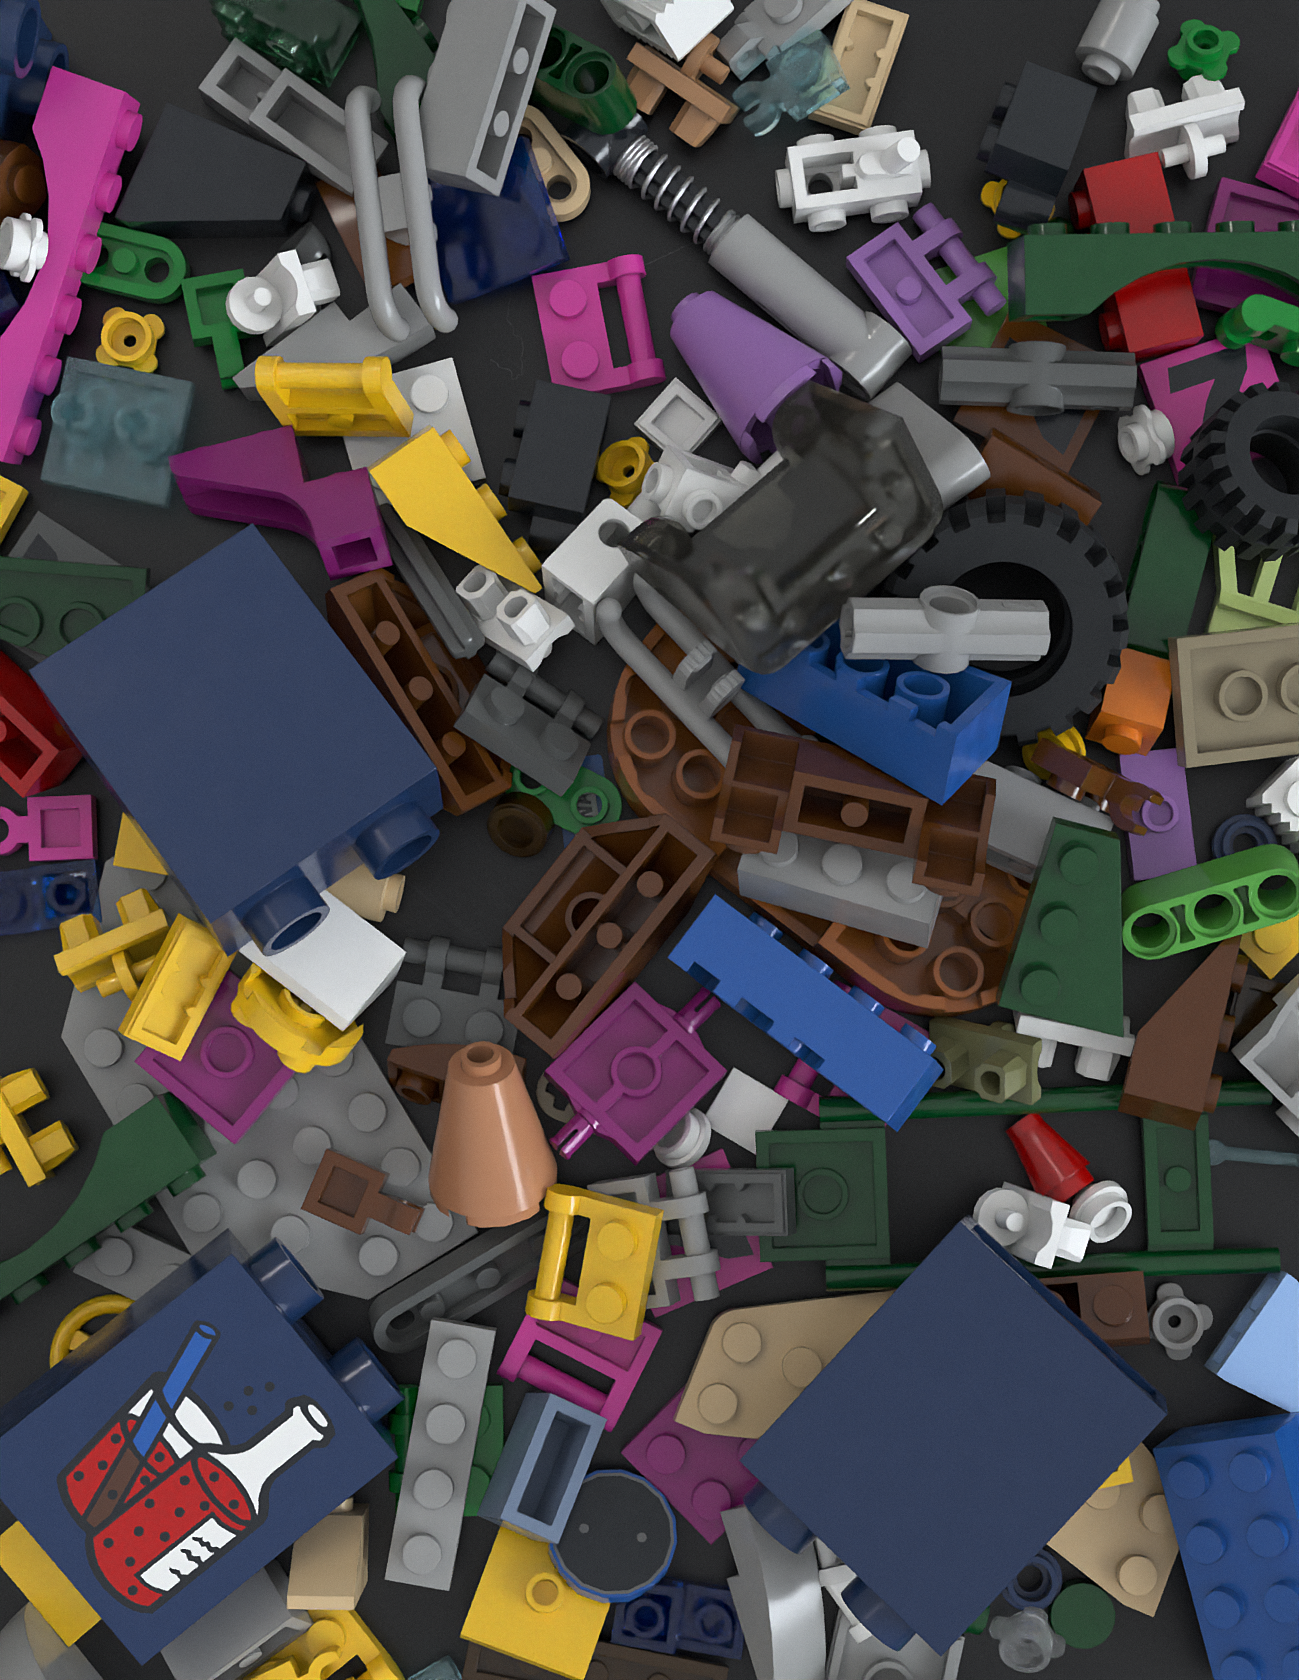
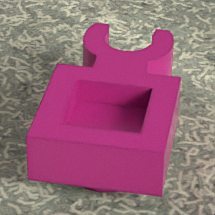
[0,795,98,862]

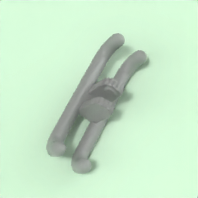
[344,75,458,342]
[595,565,818,768]

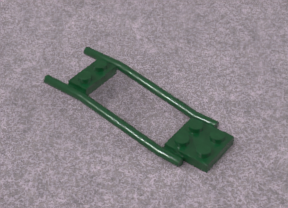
[755,1080,1281,1291]

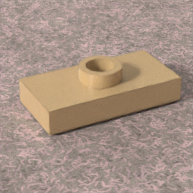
[808,0,909,136]

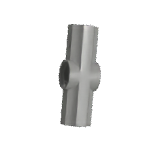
[839,585,1051,674]

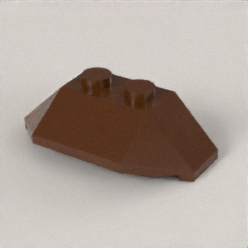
[325,568,512,816]
[502,813,718,1059]

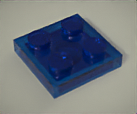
[427,136,570,304]

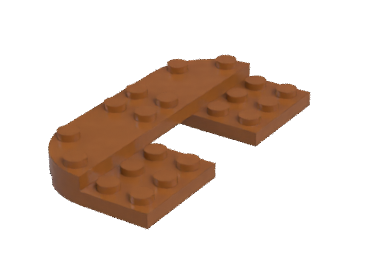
[607,552,1031,1017]

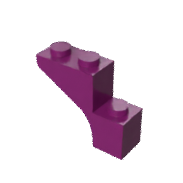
[168,425,393,581]

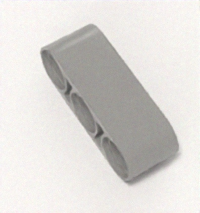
[844,382,991,516]

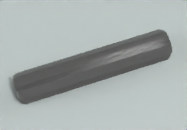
[380,503,485,659]

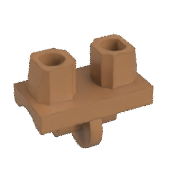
[626,32,741,148]

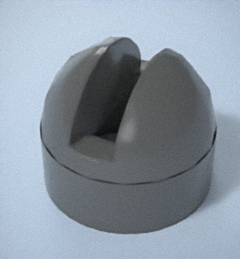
[277,222,332,265]

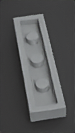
[385,1316,497,1591]

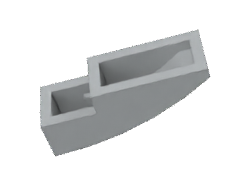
[198,37,389,197]
[232,283,436,402]
[720,1504,826,1680]

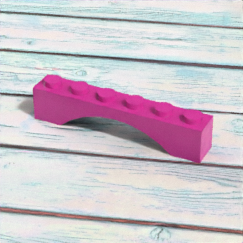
[0,66,142,465]

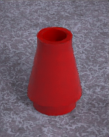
[1005,1114,1095,1202]

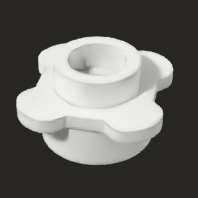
[0,213,49,283]
[1118,404,1175,475]

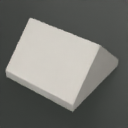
[239,890,406,1031]

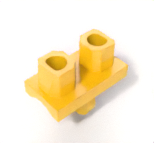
[53,888,174,1002]
[0,1068,79,1187]

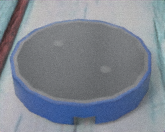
[548,1469,677,1603]

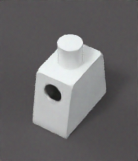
[542,492,666,645]

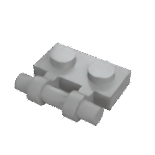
[587,1166,721,1309]

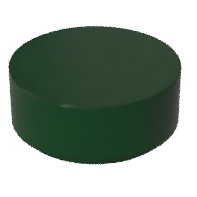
[1048,1579,1115,1649]

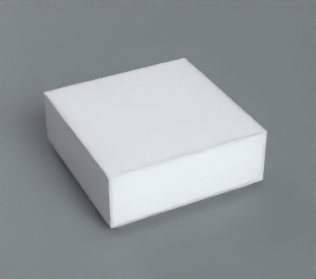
[634,377,722,454]
[705,1067,789,1155]

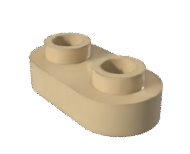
[506,105,591,222]

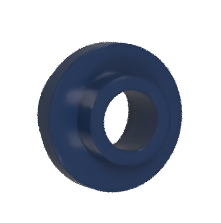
[1212,814,1277,859]
[1001,1548,1062,1611]

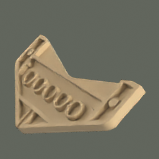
[673,1289,1179,1617]

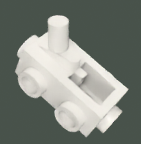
[775,125,931,232]
[642,443,802,553]

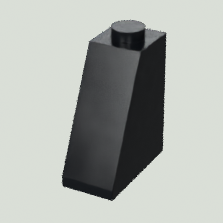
[115,102,317,239]

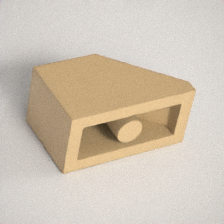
[287,1495,369,1610]

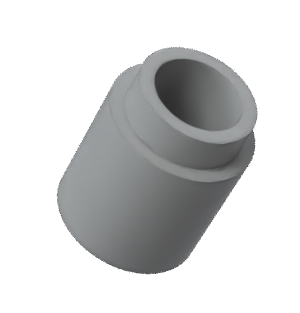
[1075,0,1160,85]

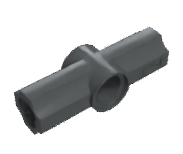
[938,341,1137,416]

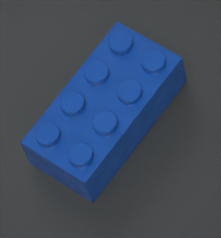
[1153,1412,1299,1680]

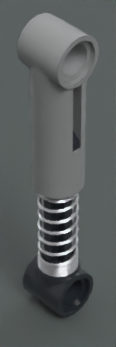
[561,112,912,402]

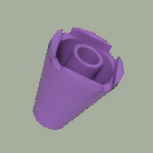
[670,291,843,464]

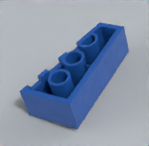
[737,593,1012,805]
[668,894,944,1132]

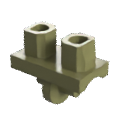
[929,1016,1042,1105]

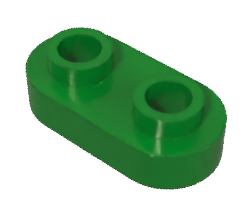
[80,222,190,304]
[506,765,623,835]

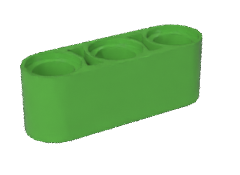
[1121,844,1299,960]

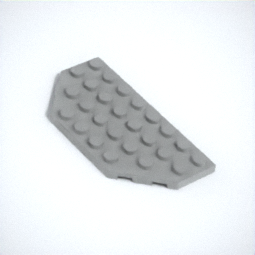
[61,857,480,1300]

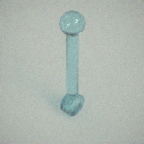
[1209,1139,1299,1167]

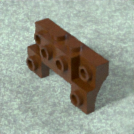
[710,724,996,897]

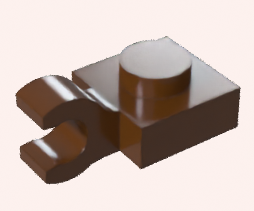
[301,1148,425,1235]

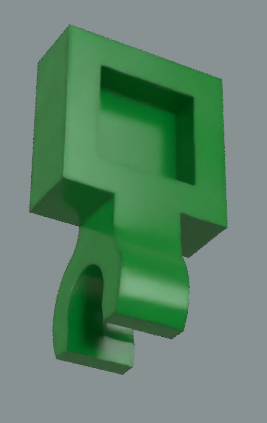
[180,268,256,390]

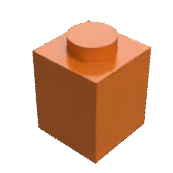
[1085,648,1172,756]

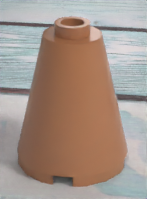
[428,1041,557,1228]

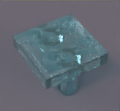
[41,356,196,509]

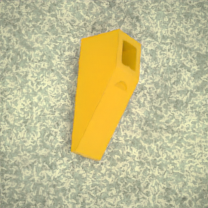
[367,424,542,593]

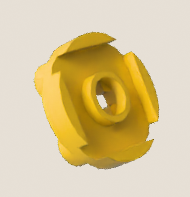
[231,963,363,1073]

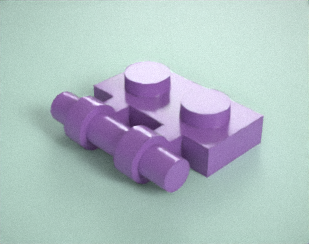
[846,203,1007,364]

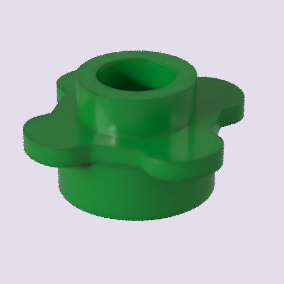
[1167,19,1240,81]

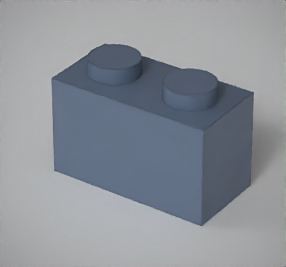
[477,1393,607,1544]

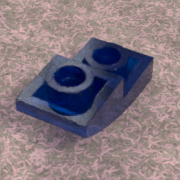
[0,859,102,937]
[611,1578,746,1660]

